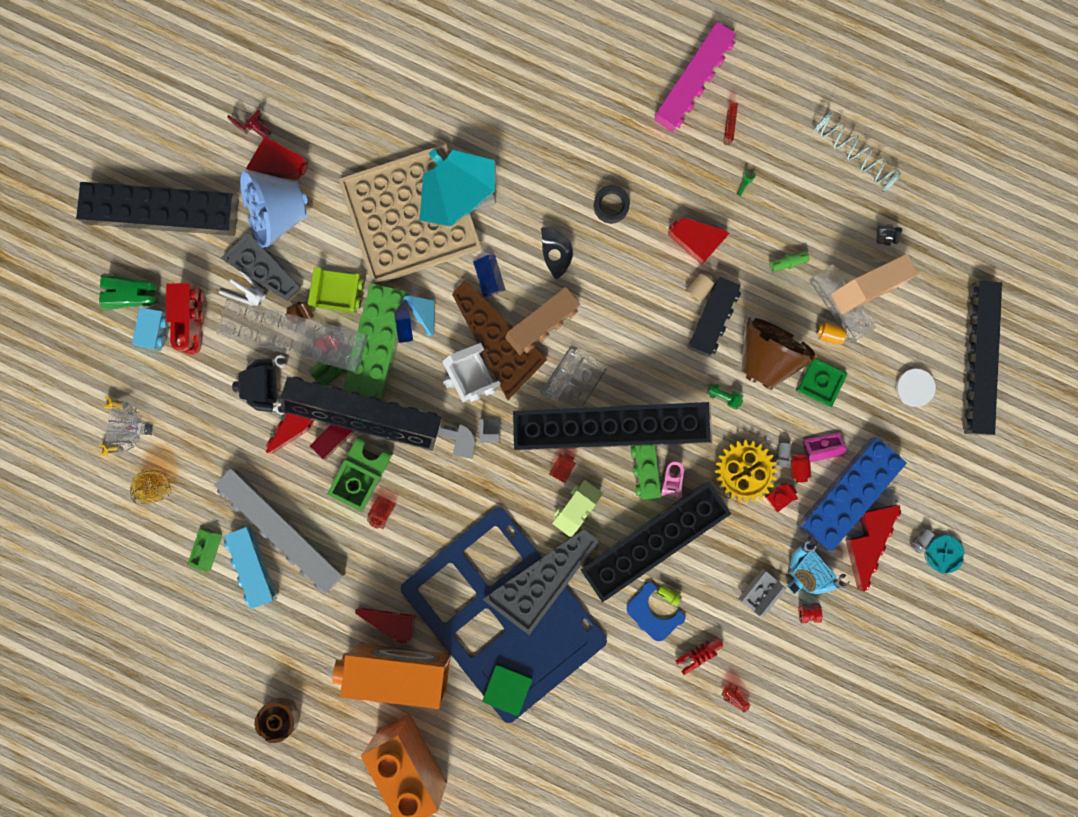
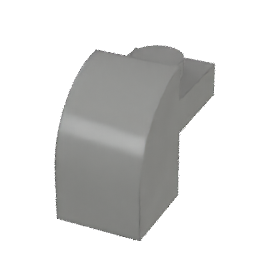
[437,425,476,459]

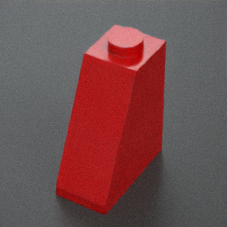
[246,136,308,179]
[668,217,730,265]

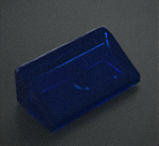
[473,255,505,297]
[394,300,413,343]

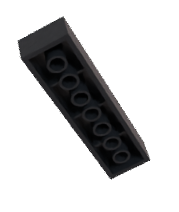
[76,182,239,236]
[280,376,442,451]
[579,481,732,603]

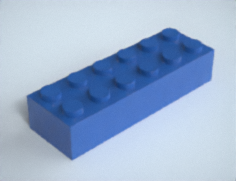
[797,437,907,551]

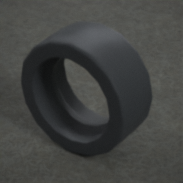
[593,185,630,224]

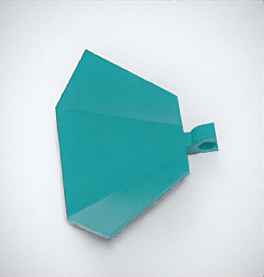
[419,149,496,227]

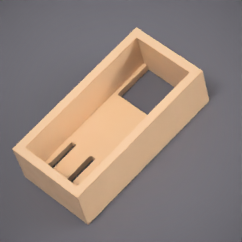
[831,254,919,314]

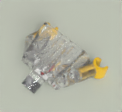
[98,396,153,456]

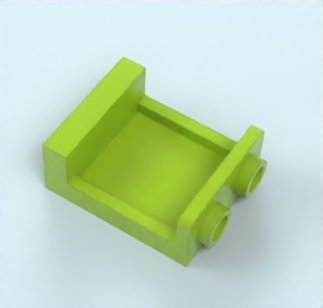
[308,267,364,314]

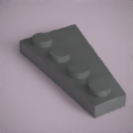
[220,233,301,301]

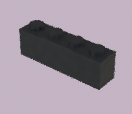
[687,277,741,357]

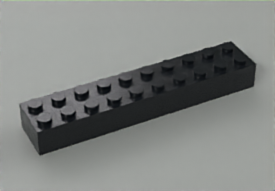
[513,402,712,451]

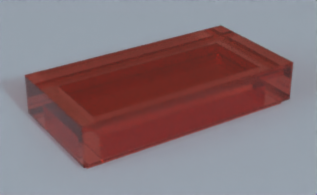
[723,102,738,146]

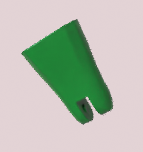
[99,273,158,310]

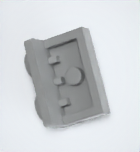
[738,569,786,618]

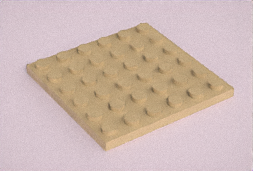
[338,144,482,285]

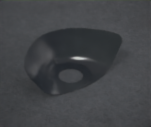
[541,227,573,279]

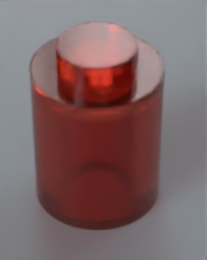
[549,453,576,484]

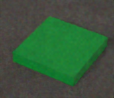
[796,358,848,408]
[482,664,533,716]

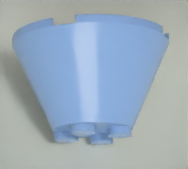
[240,170,307,248]

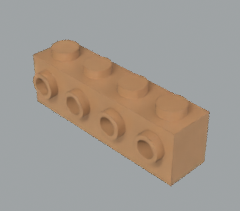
[505,287,580,355]

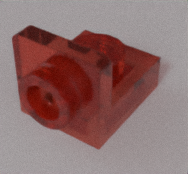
[367,496,396,529]

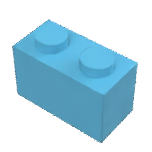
[132,307,169,351]

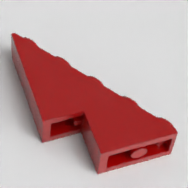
[845,505,901,592]

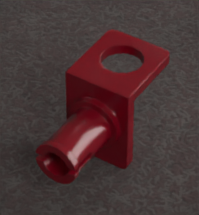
[227,110,272,138]

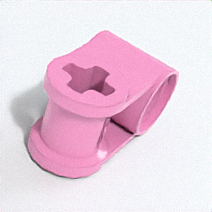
[660,461,684,499]

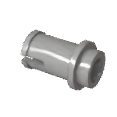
[775,443,792,468]
[911,528,934,554]

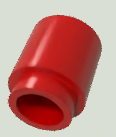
[791,455,812,483]

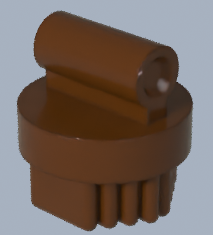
[286,301,314,324]

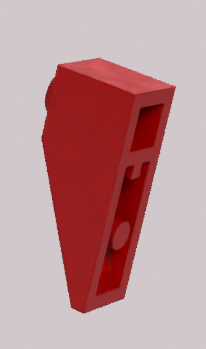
[355,607,416,643]

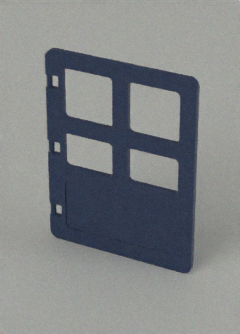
[401,508,607,723]

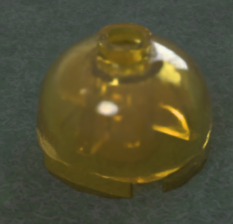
[130,468,172,504]

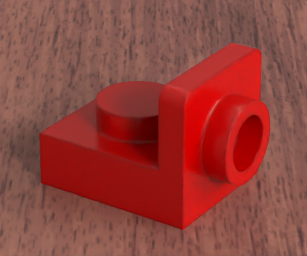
[765,483,798,512]

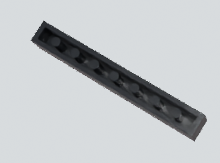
[962,281,1002,436]

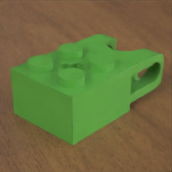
[327,436,392,512]

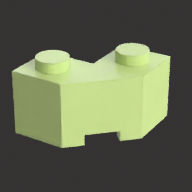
[552,480,603,537]

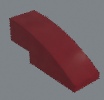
[310,425,355,460]

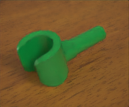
[736,169,756,197]

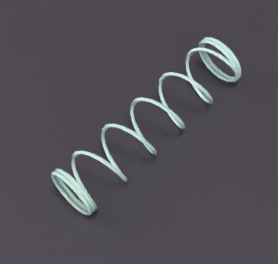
[814,112,902,191]

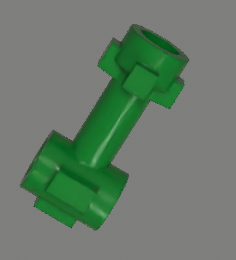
[706,384,743,410]

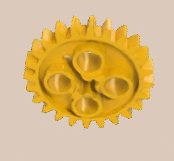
[714,440,778,503]

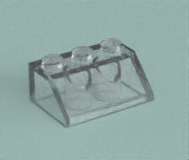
[540,345,607,409]

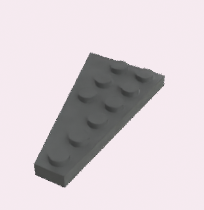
[482,529,599,635]

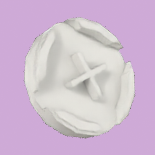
[896,369,936,407]

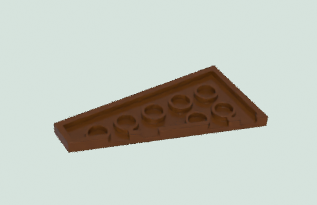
[452,281,547,401]

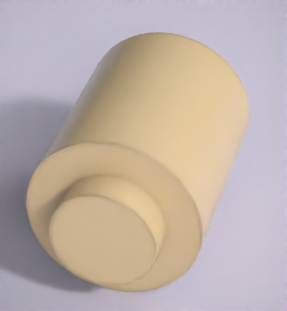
[685,273,715,303]

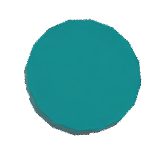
[924,535,965,573]

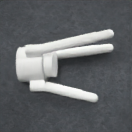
[219,272,266,307]

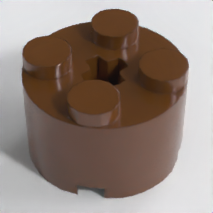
[254,698,299,743]

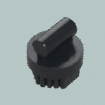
[876,224,902,246]

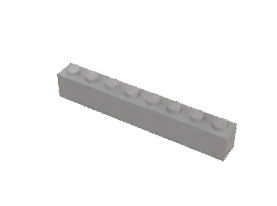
[214,468,345,593]

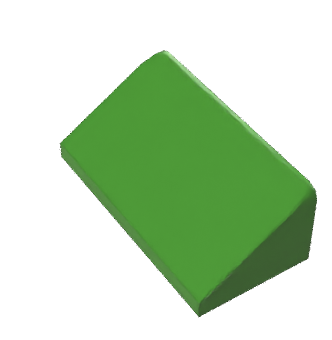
[309,349,350,386]
[187,528,222,571]

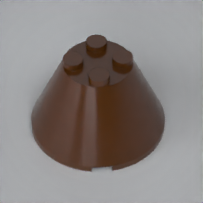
[742,317,817,390]

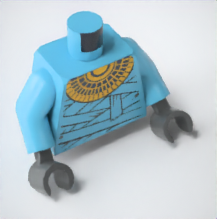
[787,537,850,595]

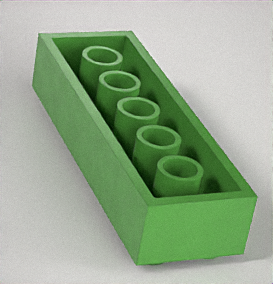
[343,283,410,401]

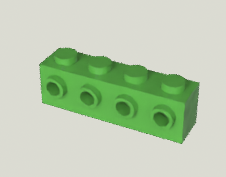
[630,445,661,500]

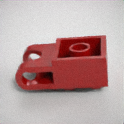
[166,283,204,355]

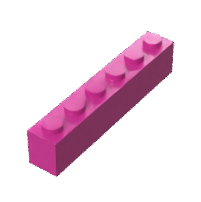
[654,22,736,132]

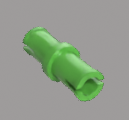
[769,250,810,273]

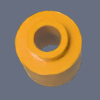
[816,321,847,345]

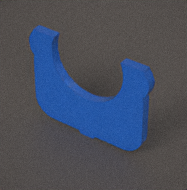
[626,581,686,641]

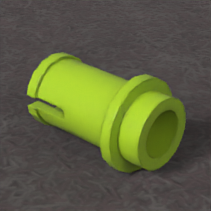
[656,584,682,606]

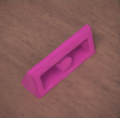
[803,432,847,462]

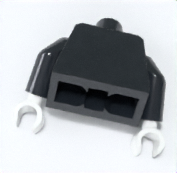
[232,355,286,415]

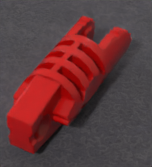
[675,638,724,675]

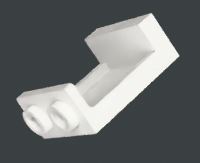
[442,343,500,403]

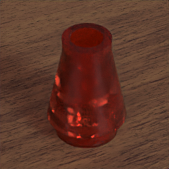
[721,684,751,713]

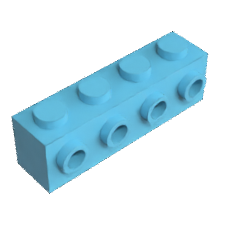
[224,526,277,609]

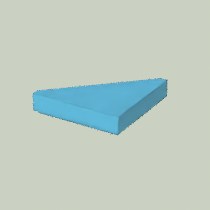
[404,296,434,336]

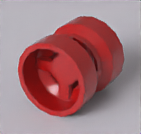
[798,603,823,624]

